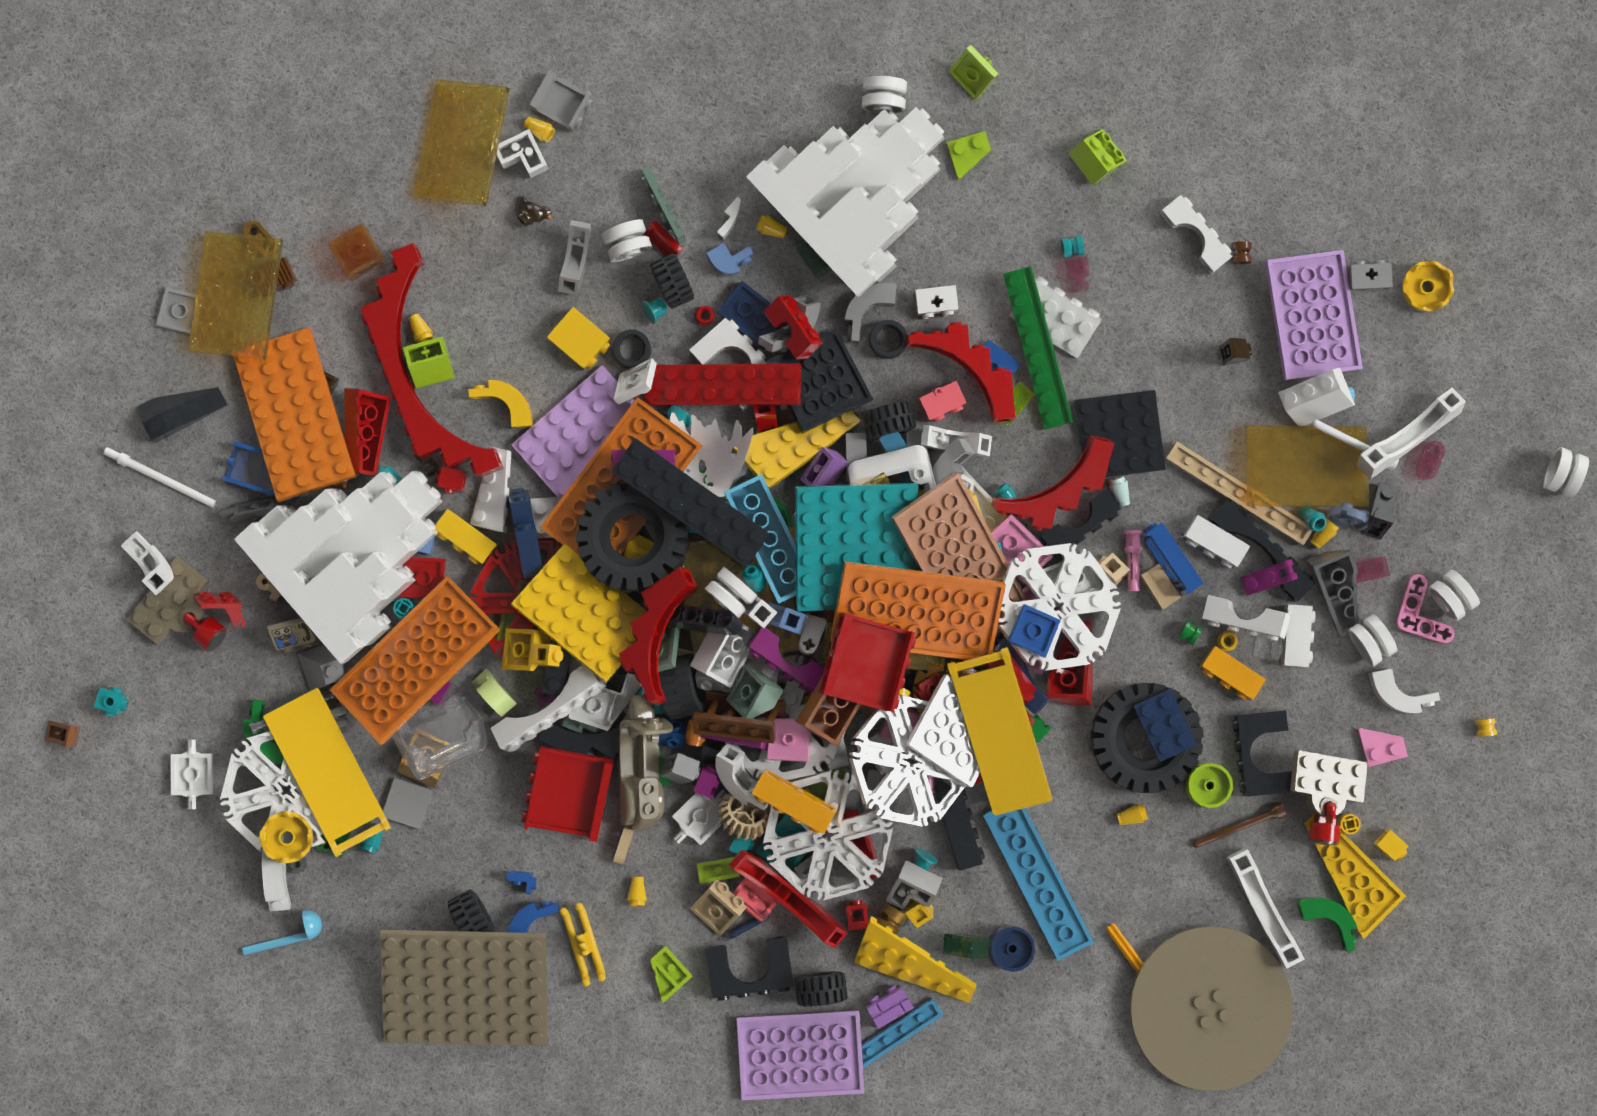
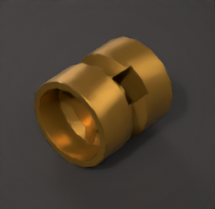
[876,903,908,935]

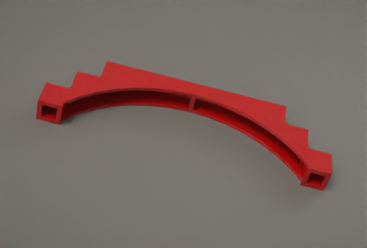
[361,243,504,477]

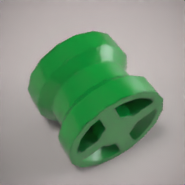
[1178,621,1202,646]

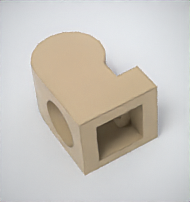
[256,573,283,603]

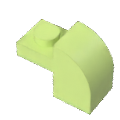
[472,669,517,717]

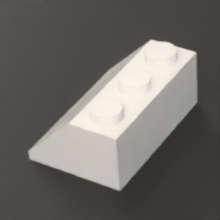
[1278,368,1355,428]
[690,624,755,688]

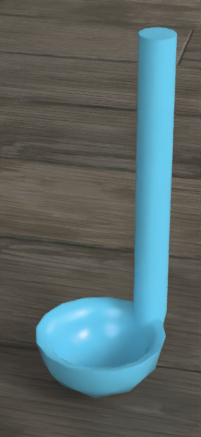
[242,910,322,955]

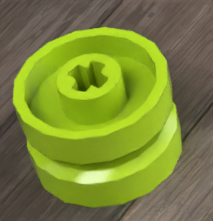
[1184,763,1233,808]

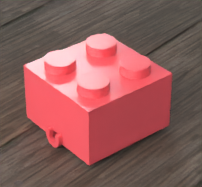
[916,381,967,423]

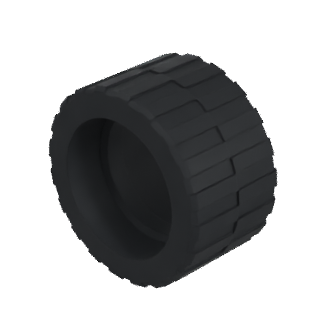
[659,654,706,720]

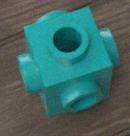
[94,686,129,717]

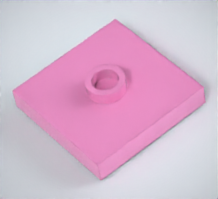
[767,718,811,762]

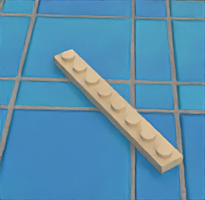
[1166,442,1312,546]

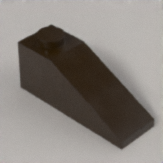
[1219,338,1252,366]

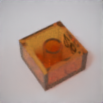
[328,223,387,281]

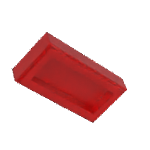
[644,220,683,257]

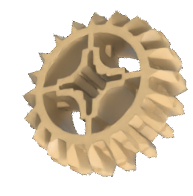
[718,792,771,841]

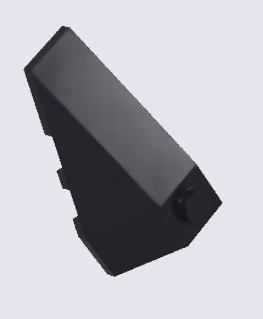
[137,387,228,443]

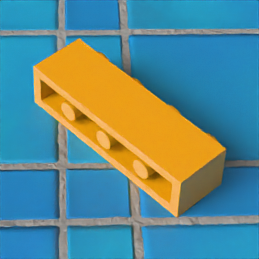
[751,769,838,834]

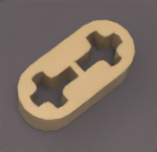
[613,826,634,866]

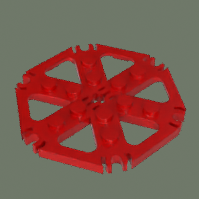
[469,540,561,658]

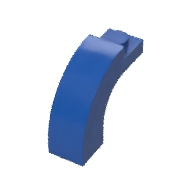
[508,900,560,933]

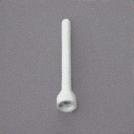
[1312,419,1399,471]

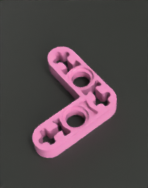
[1396,574,1455,643]

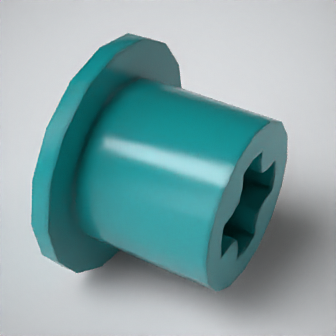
[642,297,668,324]
[912,848,938,871]

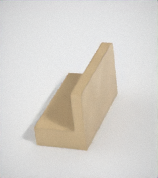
[1140,564,1181,610]

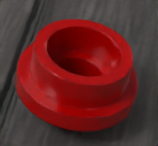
[695,306,715,326]

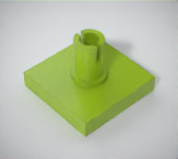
[948,45,999,100]

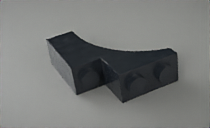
[540,723,620,759]

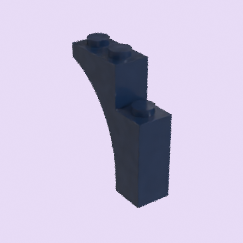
[509,488,543,579]
[993,636,1051,714]

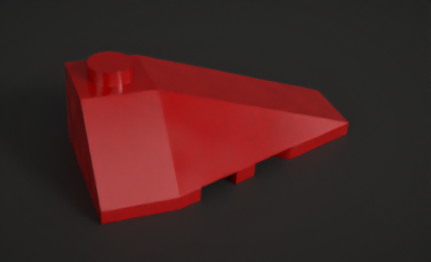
[1047,621,1093,706]

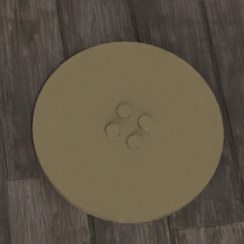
[1130,926,1293,1091]

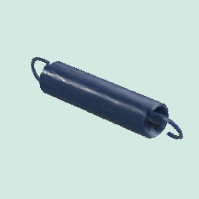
[722,915,769,941]

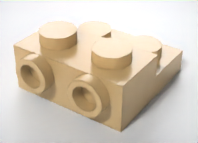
[690,880,747,936]

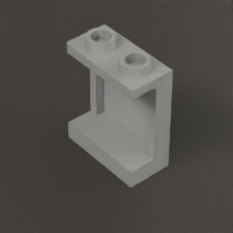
[529,70,593,132]

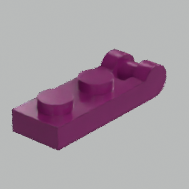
[1240,559,1298,596]

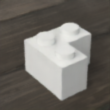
[493,129,549,178]

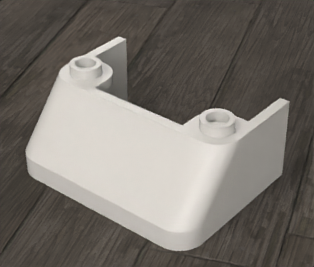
[848,445,936,490]

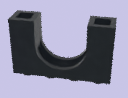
[1232,710,1292,797]
[706,936,794,1001]

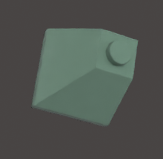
[726,665,784,719]

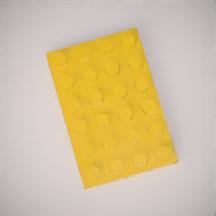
[511,544,647,683]

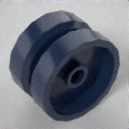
[986,925,1036,972]

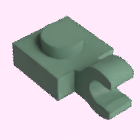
[562,714,599,733]

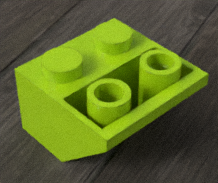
[1068,129,1127,185]
[403,337,455,389]

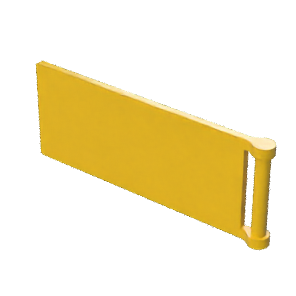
[948,647,1053,816]
[263,688,391,857]

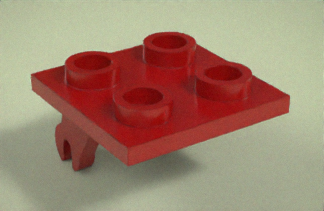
[193,592,245,628]

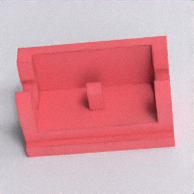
[732,877,779,923]

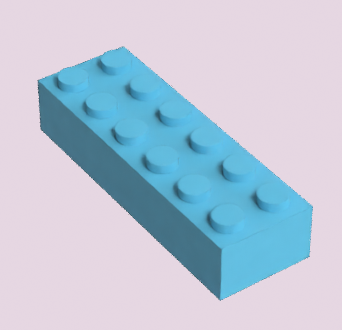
[724,474,796,604]

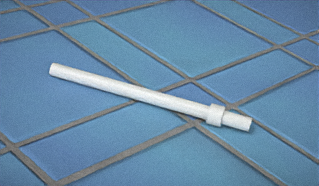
[104,447,216,508]

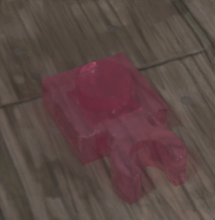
[1066,256,1090,293]

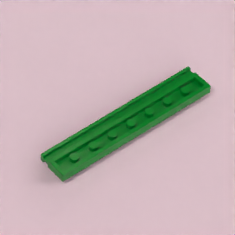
[1003,266,1073,430]

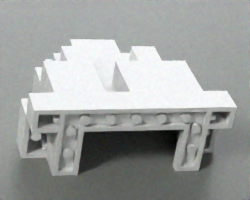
[746,107,945,297]
[234,471,443,664]

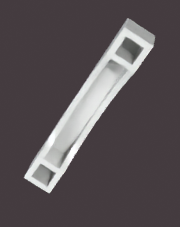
[1357,388,1466,480]
[491,665,607,752]
[1226,848,1305,969]

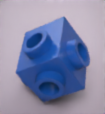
[659,717,688,749]

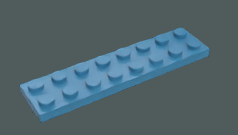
[983,808,1094,961]

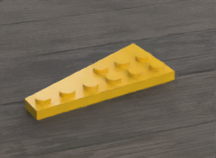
[1304,813,1406,940]

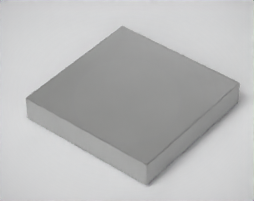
[155,287,206,336]
[383,778,434,829]

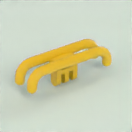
[560,903,606,987]

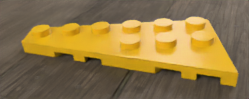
[732,411,861,489]
[854,916,976,1003]

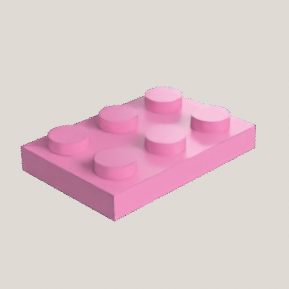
[991,513,1053,584]

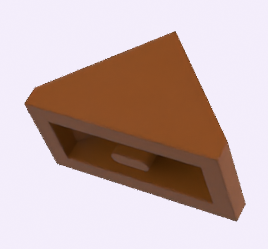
[45,720,80,747]

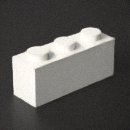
[1183,515,1250,569]
[1281,604,1315,667]

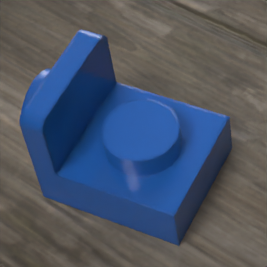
[507,871,537,894]

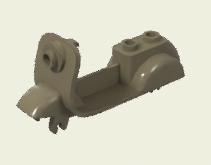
[619,695,673,831]

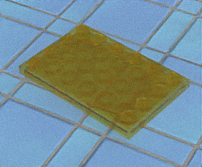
[413,79,510,207]
[188,231,283,360]
[1245,425,1369,507]

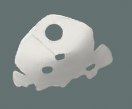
[670,412,753,497]

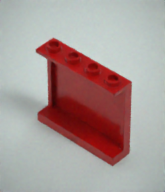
[818,612,916,713]
[521,746,613,842]

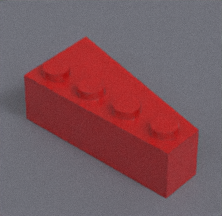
[344,388,391,477]

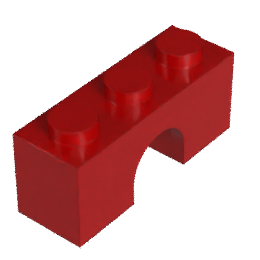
[764,296,823,359]

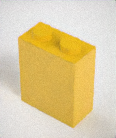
[547,307,611,370]

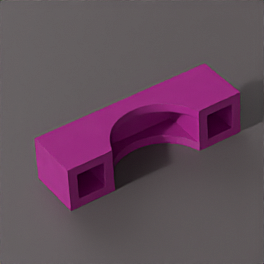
[745,626,825,693]

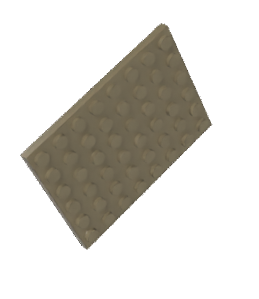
[380,930,548,1046]

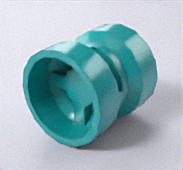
[1061,235,1085,258]
[393,598,416,619]

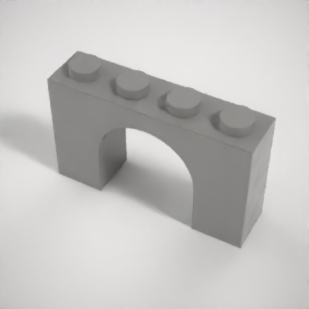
[845,432,927,485]

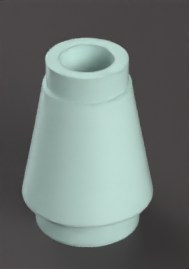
[1108,476,1130,507]

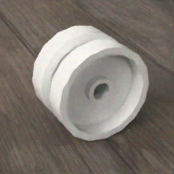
[861,76,907,114]
[601,219,652,262]
[1543,447,1589,498]
[705,567,757,618]
[1428,569,1480,622]
[1348,614,1397,667]

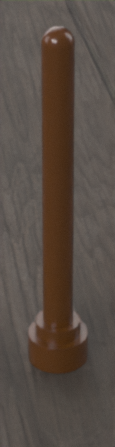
[1192,802,1286,848]

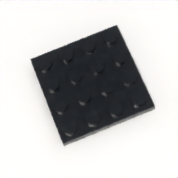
[765,329,874,434]
[1075,390,1166,478]

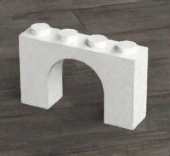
[690,318,766,412]

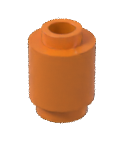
[685,719,706,747]

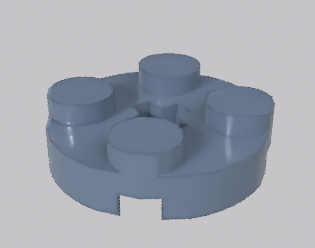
[1328,503,1370,530]

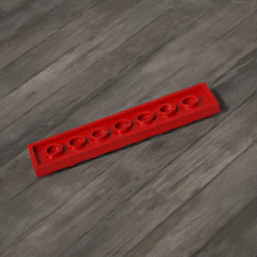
[642,363,801,406]

